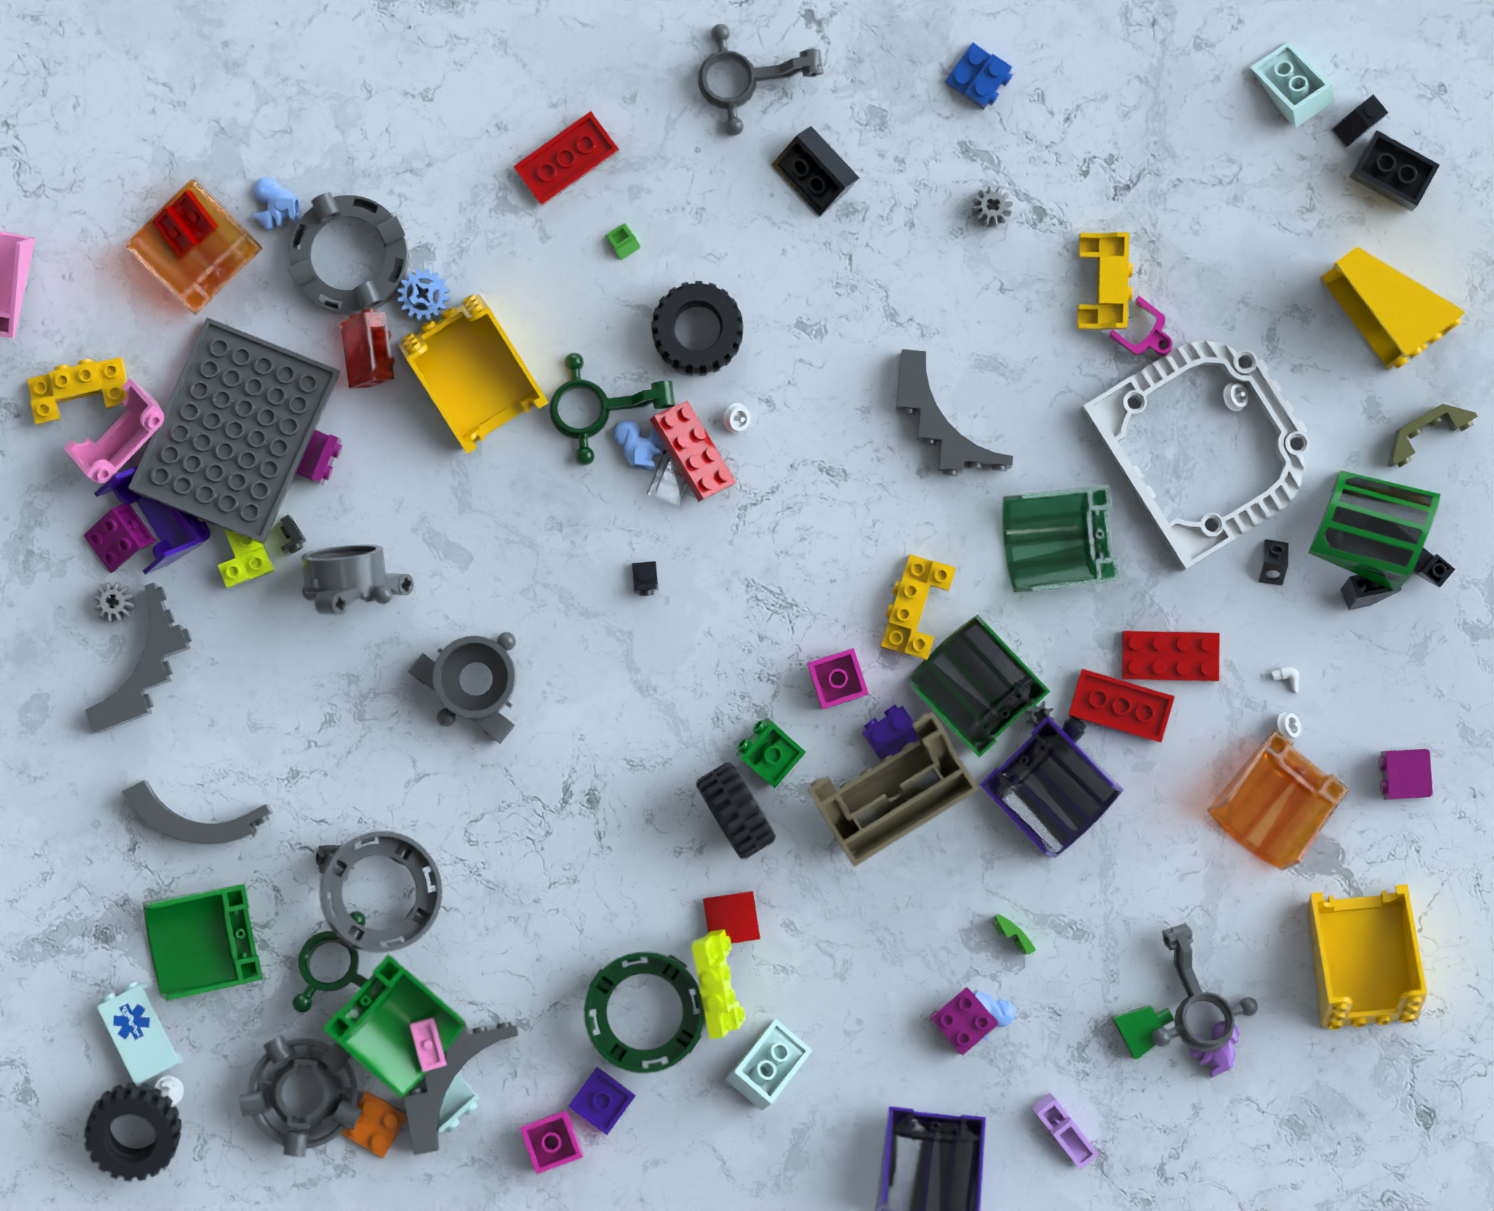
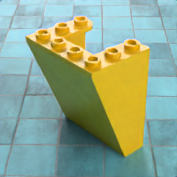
[1320,246,1465,370]
[398,294,549,454]
[1308,884,1428,1030]

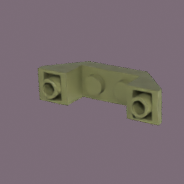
[1388,404,1478,468]

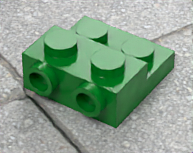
[735,718,806,788]

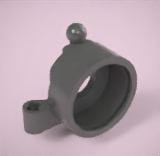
[301,544,414,615]
[407,632,517,744]

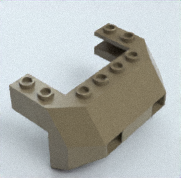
[807,712,980,867]

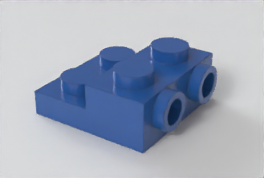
[945,42,1013,109]

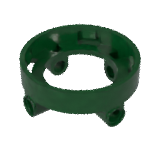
[584,952,705,1073]

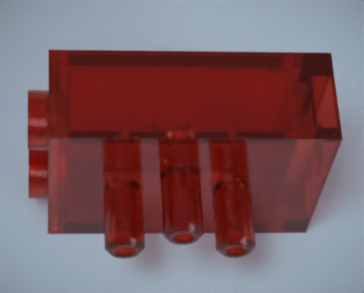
[340,309,395,389]

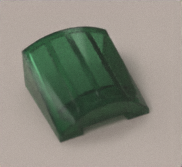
[1002,485,1120,592]

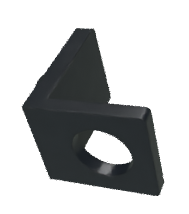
[1259,539,1289,585]

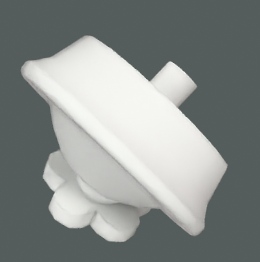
[1223,382,1249,412]
[723,403,750,433]
[1277,712,1301,742]
[154,1076,184,1106]

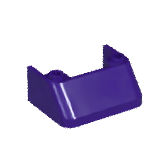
[94,466,211,575]

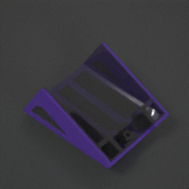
[980,717,1124,858]
[875,1106,986,1211]

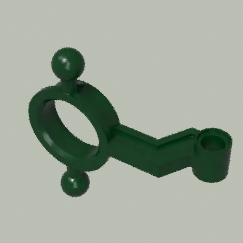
[550,353,675,466]
[292,911,368,1013]

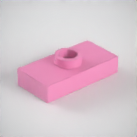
[410,1017,447,1072]

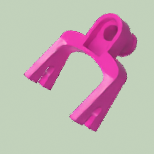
[1110,295,1173,356]

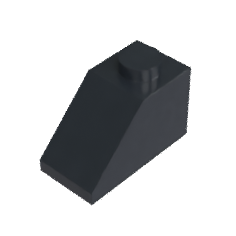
[1332,94,1389,148]
[1341,571,1401,610]

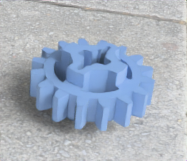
[398,269,450,321]

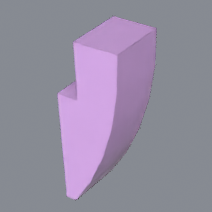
[1031,1093,1099,1170]

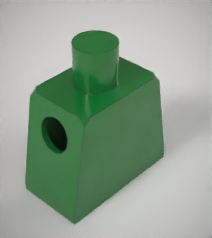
[1112,1005,1174,1060]

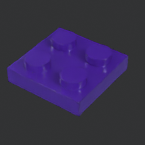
[568,1066,636,1135]

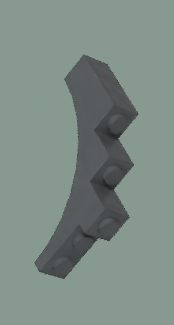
[896,349,1013,476]
[85,582,192,733]
[404,1022,518,1155]

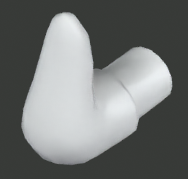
[1271,667,1299,693]

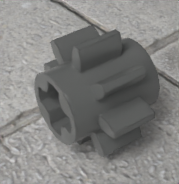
[1025,701,1055,730]

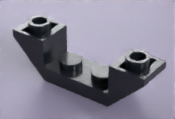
[1365,507,1455,588]

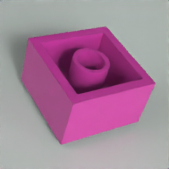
[807,648,869,710]
[520,1109,584,1174]

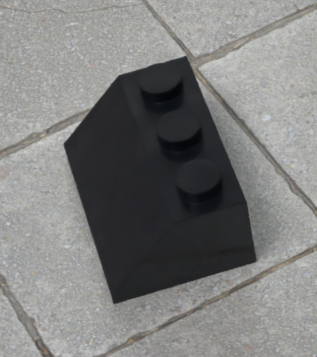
[771,126,860,216]

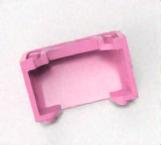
[63,378,164,483]

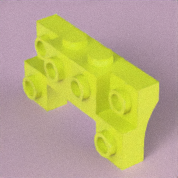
[199,519,275,588]
[691,929,745,1039]

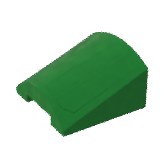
[142,884,263,1001]
[322,954,466,1099]

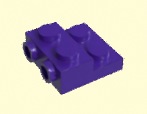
[862,704,918,761]

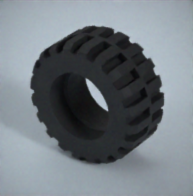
[651,281,743,376]
[696,763,776,859]
[84,1082,182,1182]

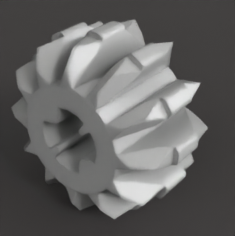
[972,186,1013,227]
[93,582,135,623]

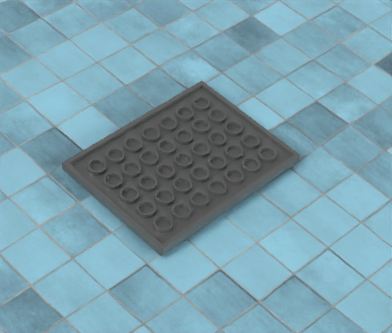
[128,317,340,545]

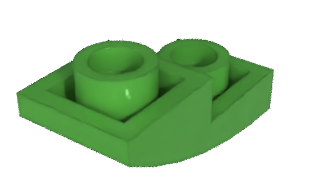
[993,914,1036,955]

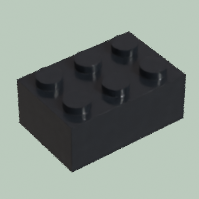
[1349,130,1440,211]

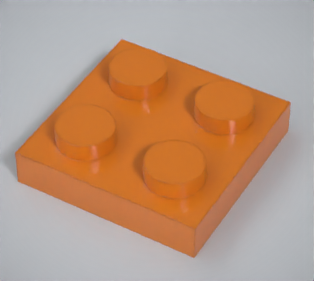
[341,1091,407,1158]

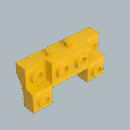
[1077,232,1133,331]
[27,357,127,426]
[880,554,956,661]

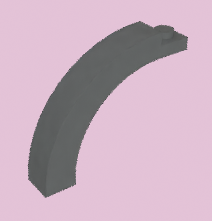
[122,780,273,844]

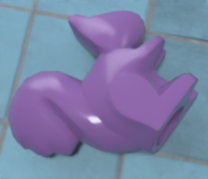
[1190,1020,1240,1078]

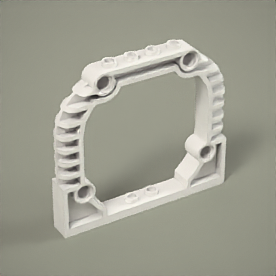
[1081,341,1309,571]

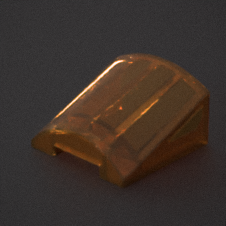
[126,176,264,316]
[1207,728,1350,871]

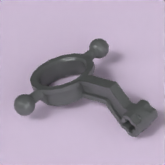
[698,24,824,135]
[1152,923,1258,1053]

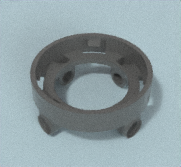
[287,192,409,315]
[319,831,442,953]

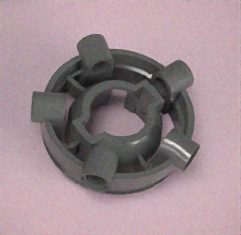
[239,1035,362,1157]

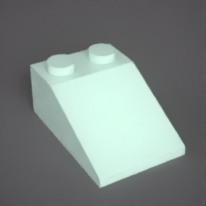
[1250,41,1334,128]
[725,1019,812,1111]

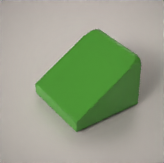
[605,223,640,260]

